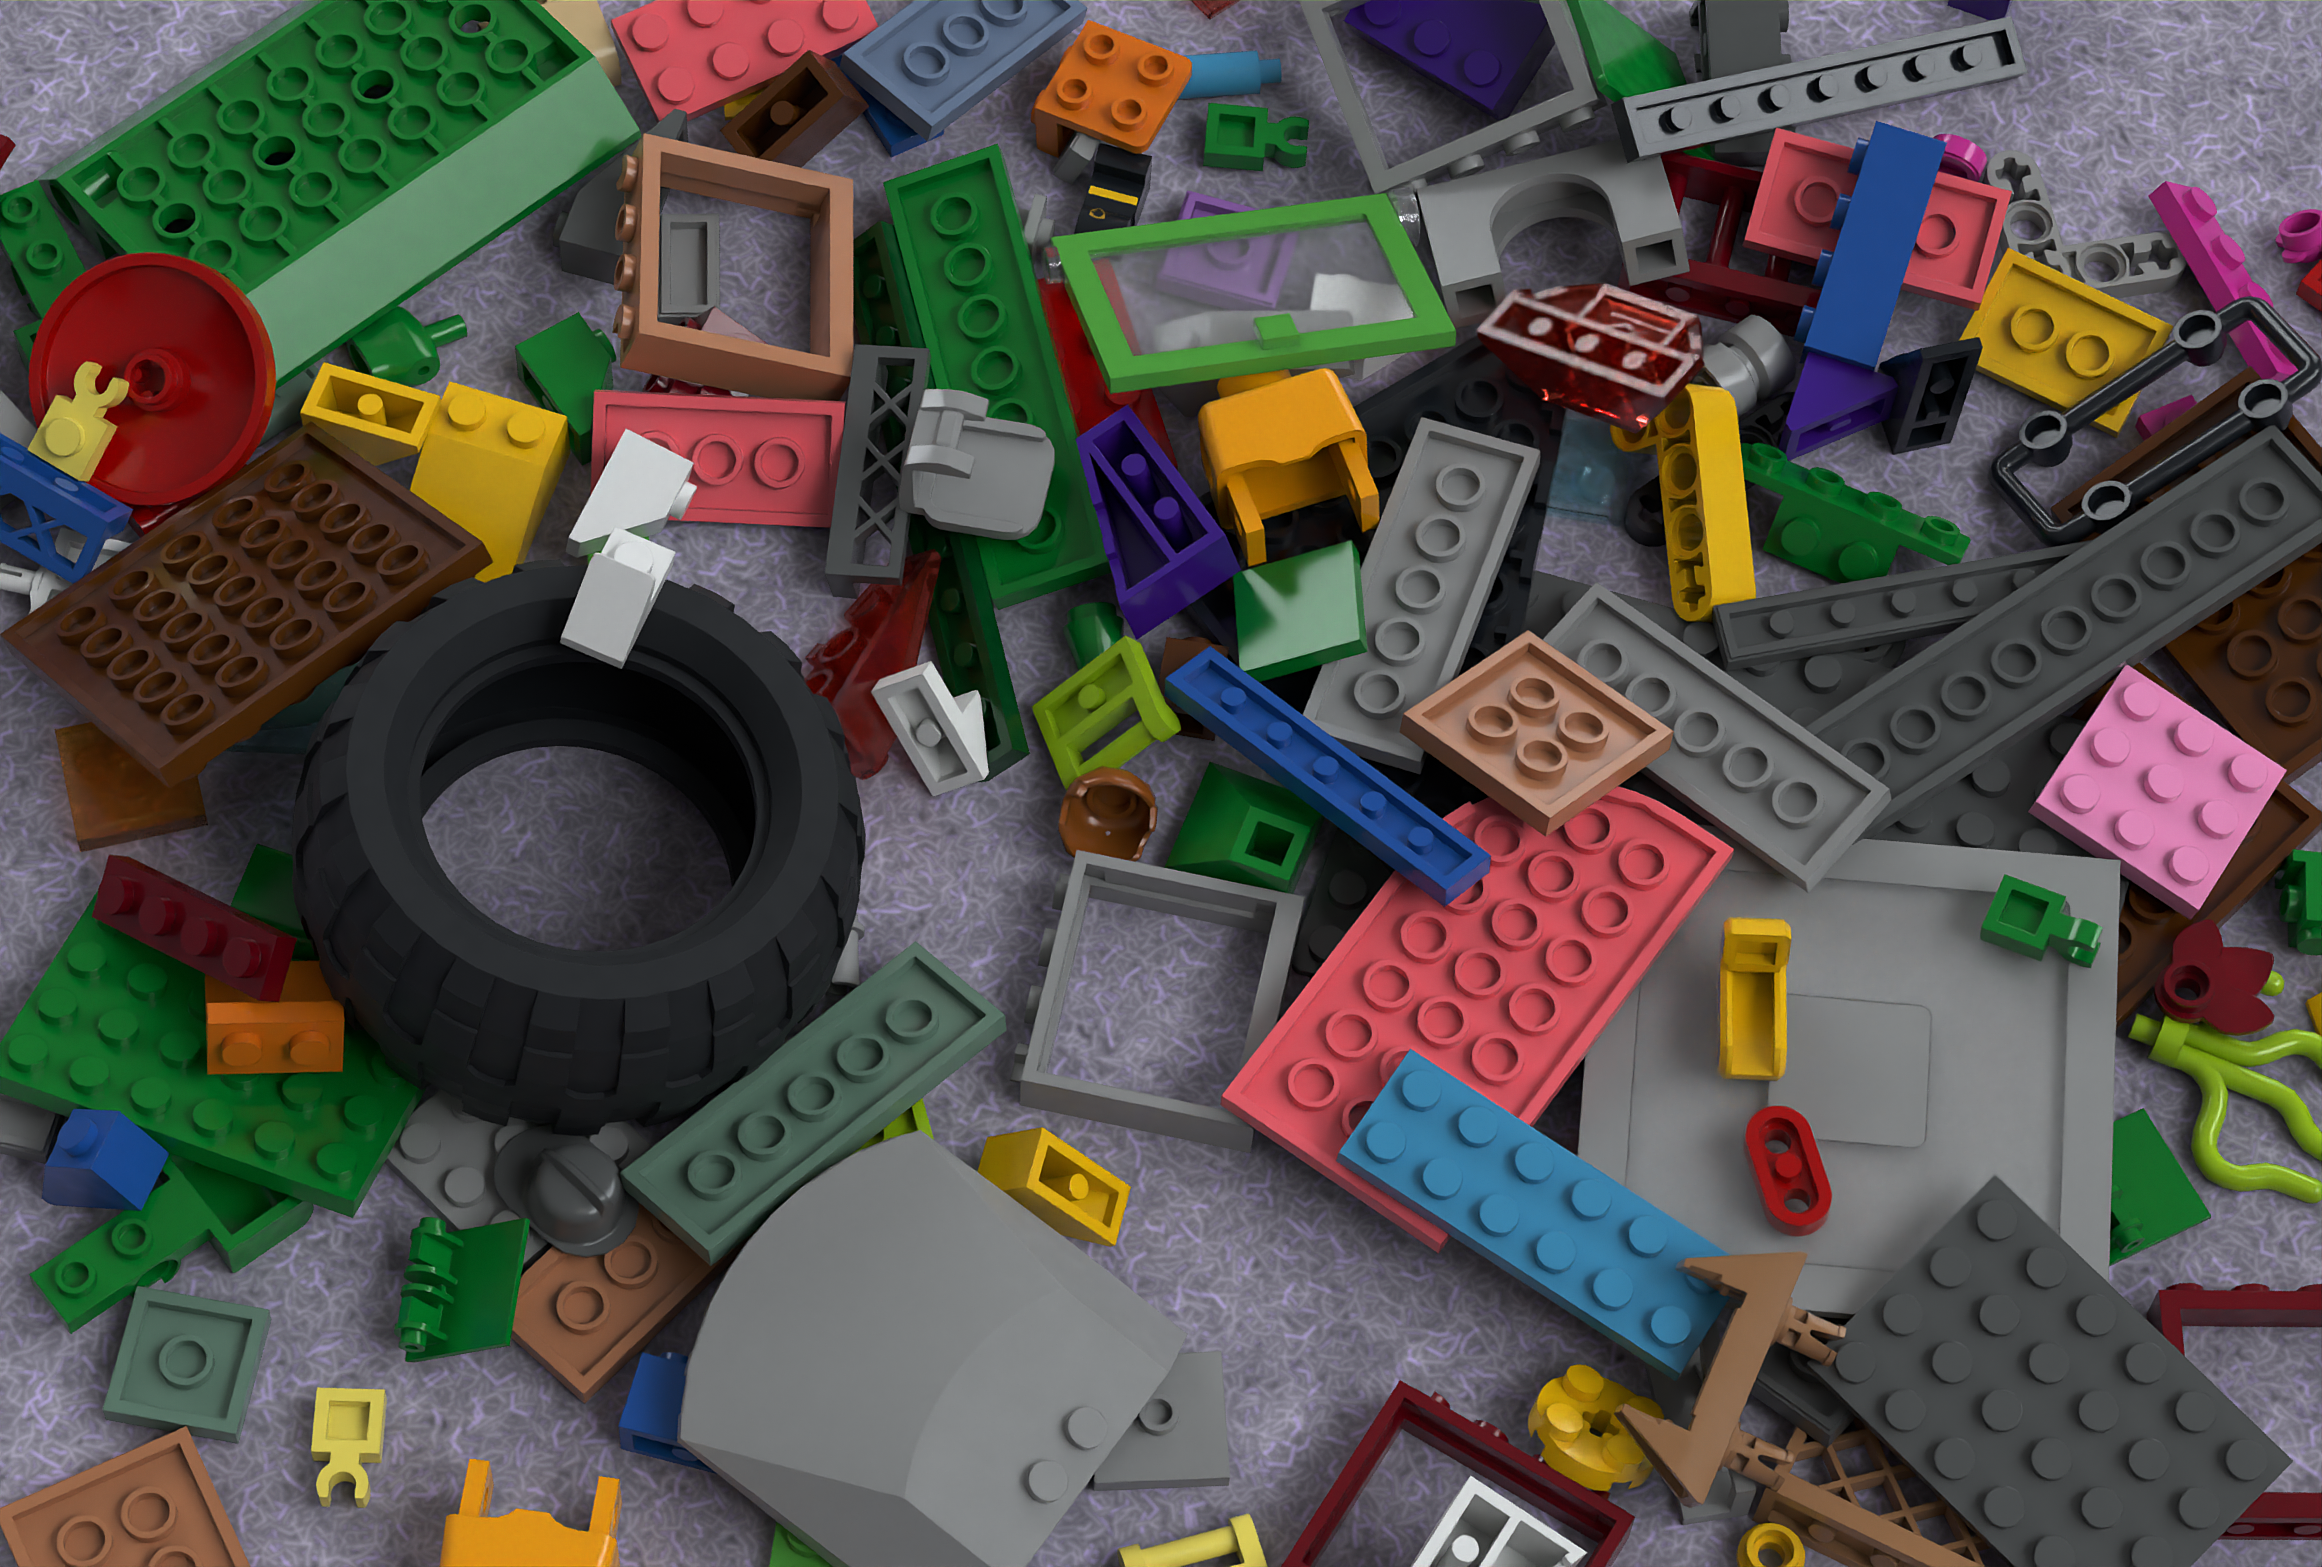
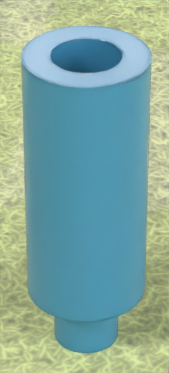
[1178,50,1282,99]

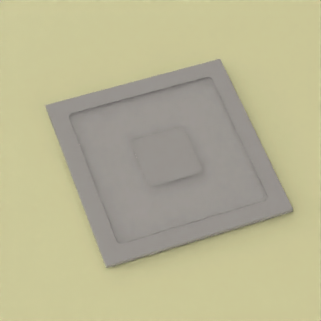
[1577,825,2121,1319]

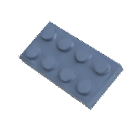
[839,0,1088,142]

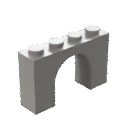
[1416,139,1690,329]

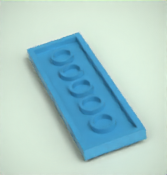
[1336,1049,1731,1381]

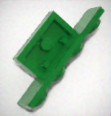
[1741,443,1971,583]

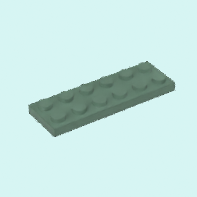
[620,941,1007,1266]

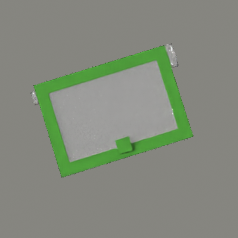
[1041,187,1456,394]

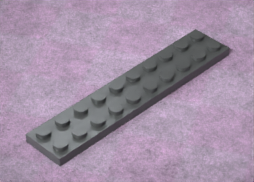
[1804,425,2322,845]

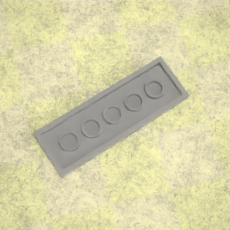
[1303,417,1540,774]
[1543,582,1892,893]

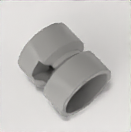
[1679,315,1796,417]

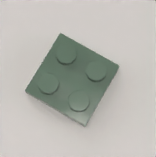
[103,1286,272,1444]

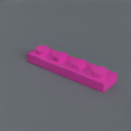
[2148,181,2298,382]

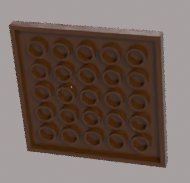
[0,422,493,789]

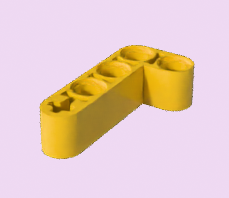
[1610,382,1756,623]

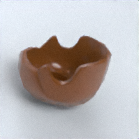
[1058,766,1158,862]

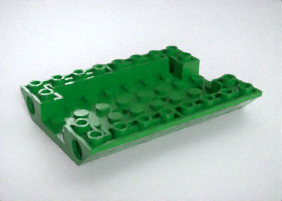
[34,0,642,390]

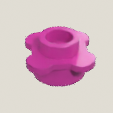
[2275,209,2322,263]

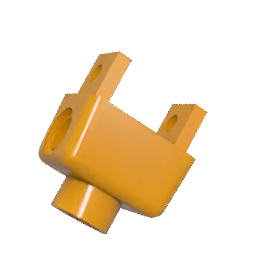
[1198,368,1380,567]
[439,1458,622,1567]

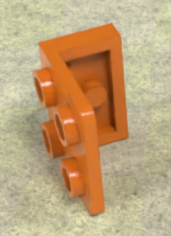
[1031,20,1192,158]
[205,961,344,1075]

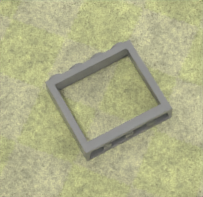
[1299,0,1608,204]
[1010,850,1305,1153]

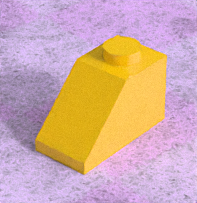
[300,362,441,466]
[977,1127,1131,1247]

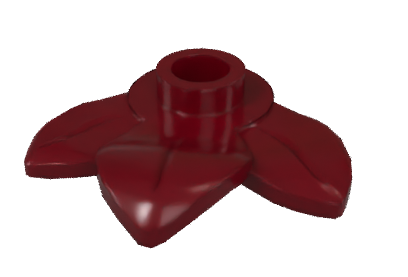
[2154,919,2275,1036]

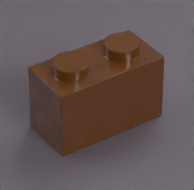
[720,50,869,168]

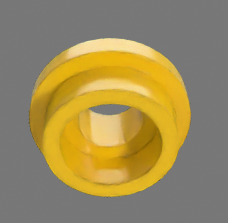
[1736,1523,1805,1567]

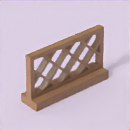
[1752,1417,1990,1567]

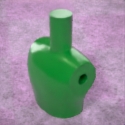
[347,306,468,387]

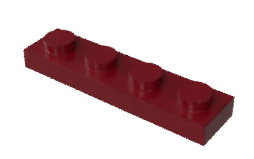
[92,854,297,1002]

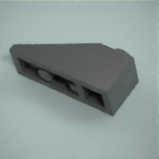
[553,109,688,285]

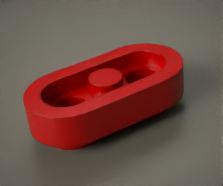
[1743,1105,1832,1237]

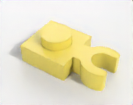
[27,361,129,482]
[311,1387,387,1508]

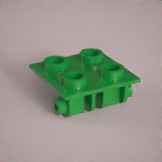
[2109,1108,2211,1266]
[394,1217,530,1363]

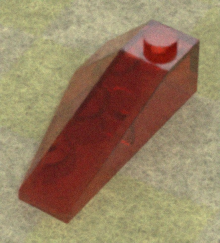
[804,549,942,780]

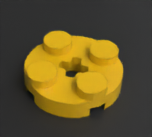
[1528,1364,1664,1491]

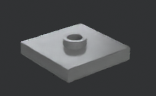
[1093,1351,1230,1491]

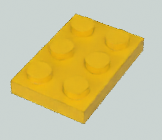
[1959,248,2174,438]

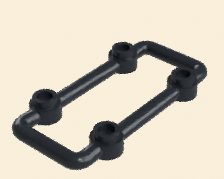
[1988,296,2322,548]

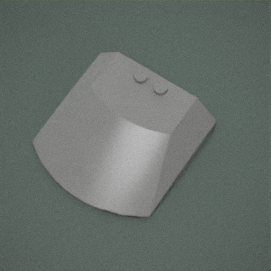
[677,1130,1188,1567]

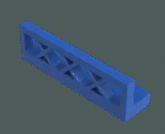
[0,433,133,584]

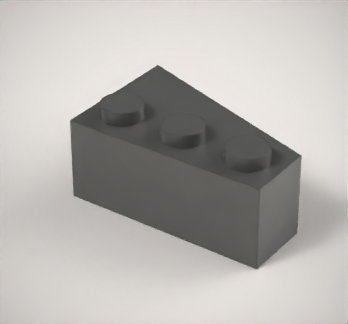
[1689,0,1795,167]

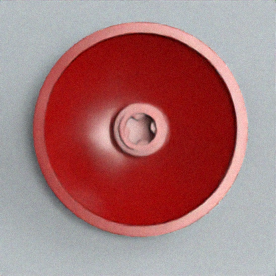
[28,252,276,506]

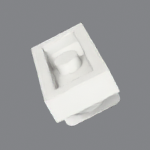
[560,526,676,669]
[871,661,989,796]

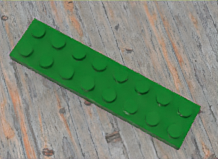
[883,143,1112,610]

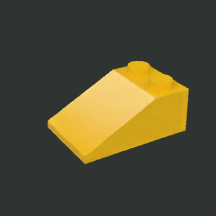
[410,381,571,583]

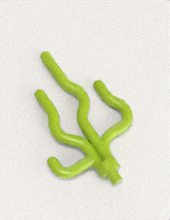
[2128,970,2322,1204]

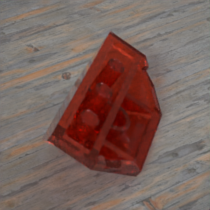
[1476,283,1705,434]

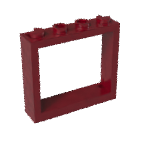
[2147,1283,2322,1540]
[1281,1380,1635,1567]

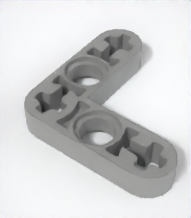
[1982,150,2187,299]

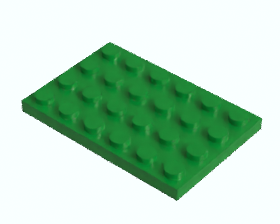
[0,891,427,1218]

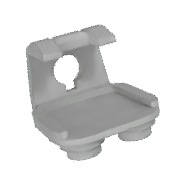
[899,389,1055,540]

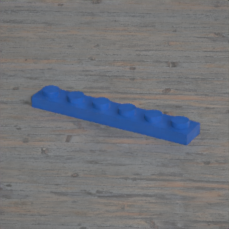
[1164,646,1491,907]

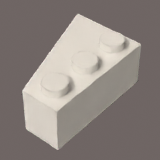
[1410,1475,1587,1567]

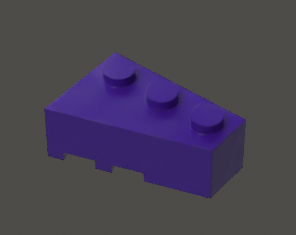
[1343,0,1556,121]
[1076,404,1241,640]

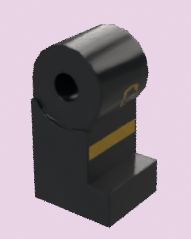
[1074,143,1152,268]

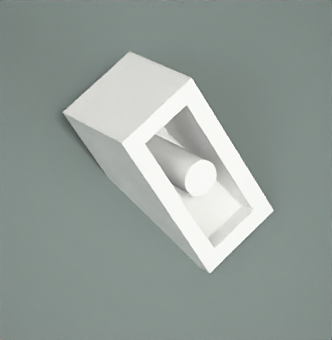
[565,429,697,558]

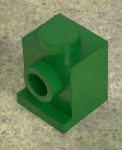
[2274,849,2322,956]

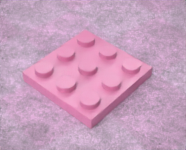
[2028,665,2287,920]

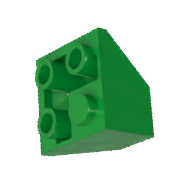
[1164,762,1325,894]

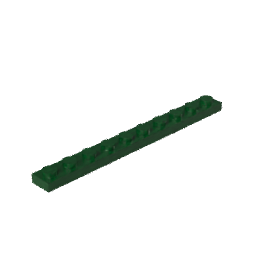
[853,220,1030,782]

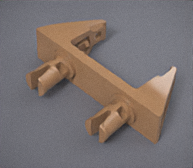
[1614,1251,1846,1508]

